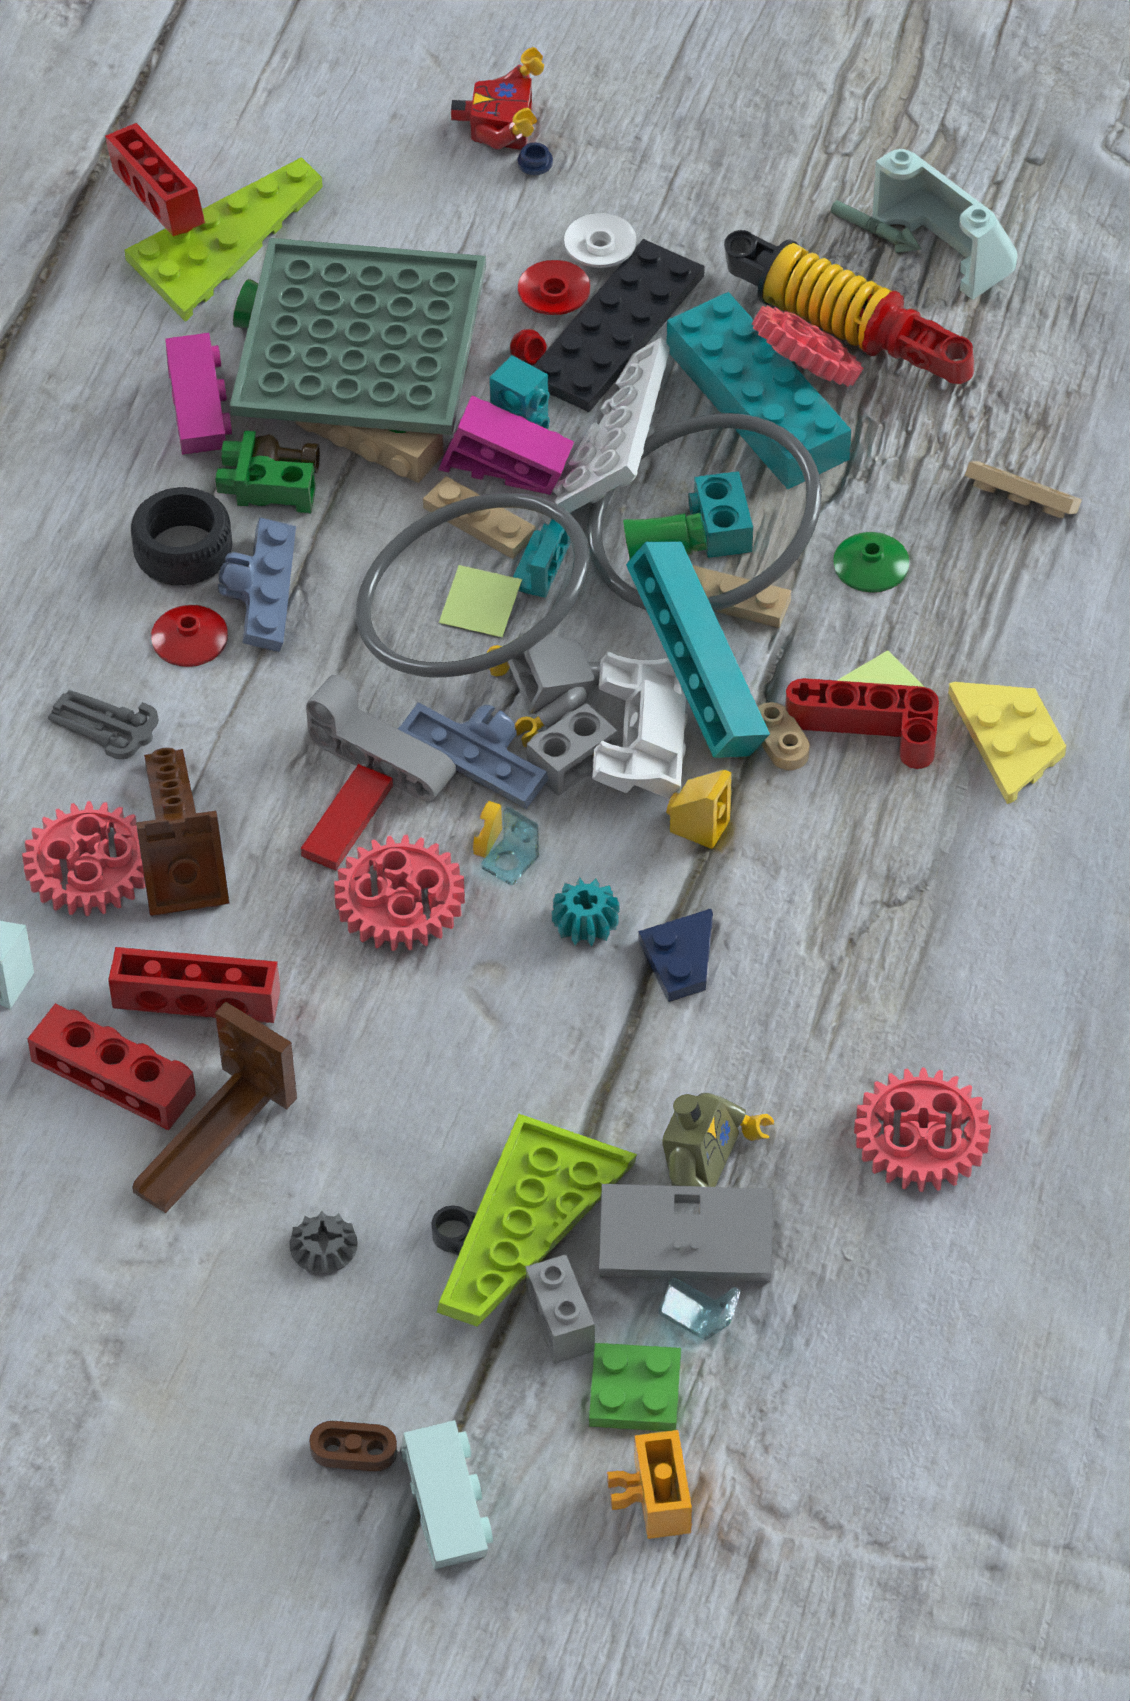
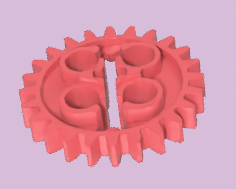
[751,305,864,387]
[22,801,145,916]
[334,835,465,951]
[854,1067,991,1192]

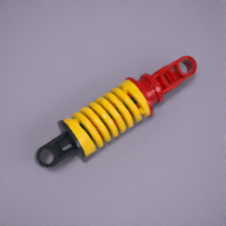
[724,230,975,384]

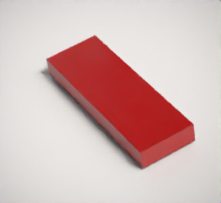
[301,764,393,871]

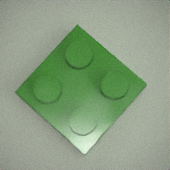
[589,1343,681,1431]

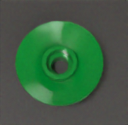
[833,532,909,593]

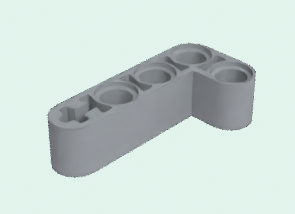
[306,675,457,802]

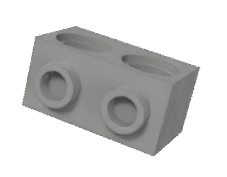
[527,703,617,796]
[526,1255,595,1364]

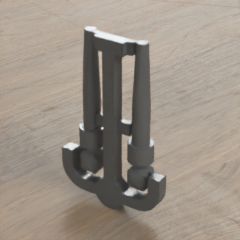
[48,690,159,759]

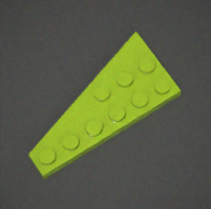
[124,157,323,322]
[436,1114,637,1327]

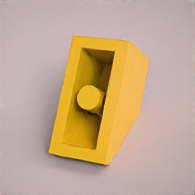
[666,770,732,849]

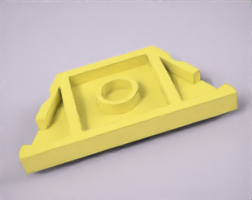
[948,682,1066,804]

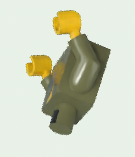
[662,1093,774,1205]

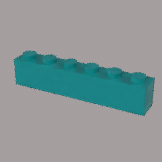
[626,542,770,758]

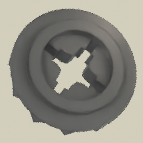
[289,1211,358,1274]

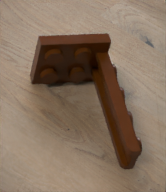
[136,748,230,916]
[132,1002,297,1213]

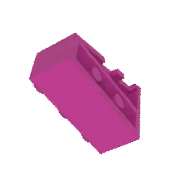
[165,333,232,455]
[438,395,574,495]

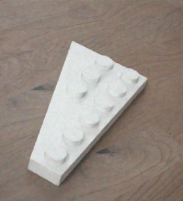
[539,337,670,524]

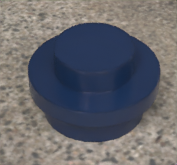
[517,142,553,175]

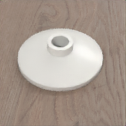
[564,213,636,268]

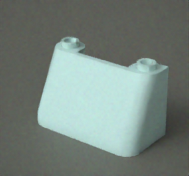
[872,149,1018,300]

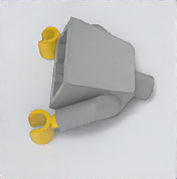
[487,633,600,747]

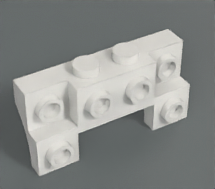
[592,652,688,799]

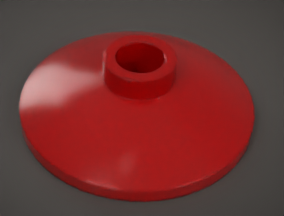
[518,260,590,315]
[151,605,228,667]

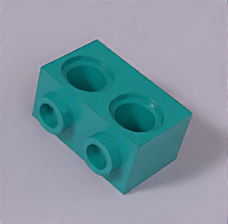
[489,355,550,429]
[688,471,754,558]

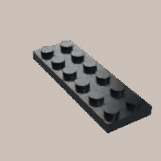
[533,239,705,412]

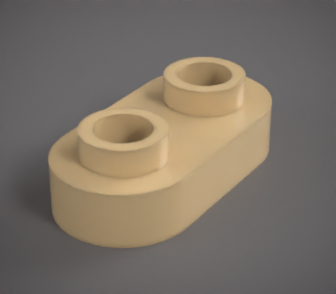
[758,702,810,770]

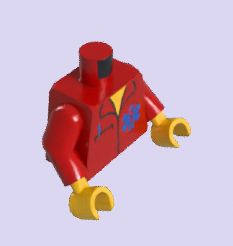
[451,47,544,150]

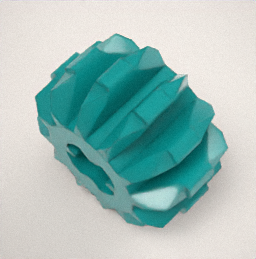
[552,877,620,947]

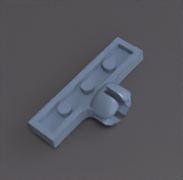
[218,518,296,652]
[398,702,548,809]

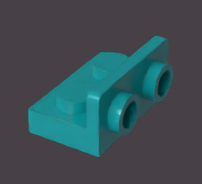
[513,519,570,598]

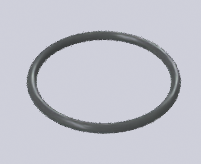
[587,413,822,611]
[356,493,589,678]

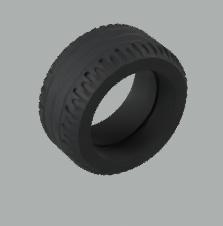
[131,487,232,586]

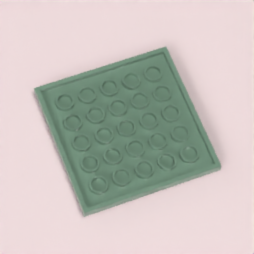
[230,238,486,435]

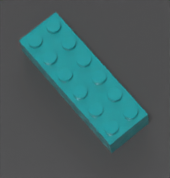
[666,292,851,490]

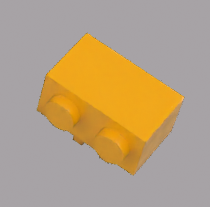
[607,1430,692,1539]

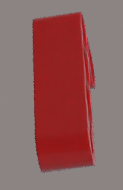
[785,678,939,769]

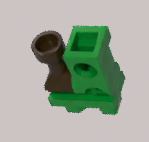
[215,430,320,514]

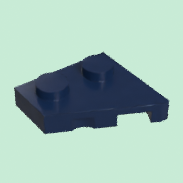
[638,908,713,1002]

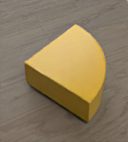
[473,801,502,858]

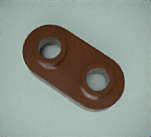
[309,1421,398,1471]

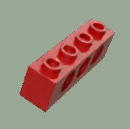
[105,123,205,237]
[108,947,280,1023]
[27,1003,196,1131]

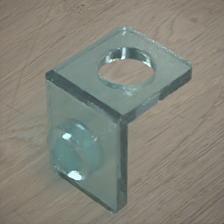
[481,807,539,885]
[658,1278,741,1341]

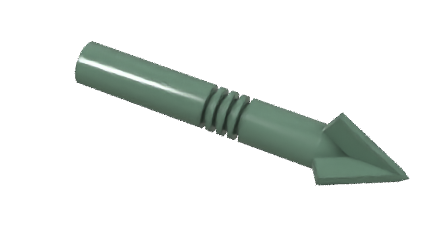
[831,200,922,253]

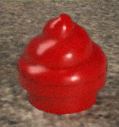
[509,329,547,365]

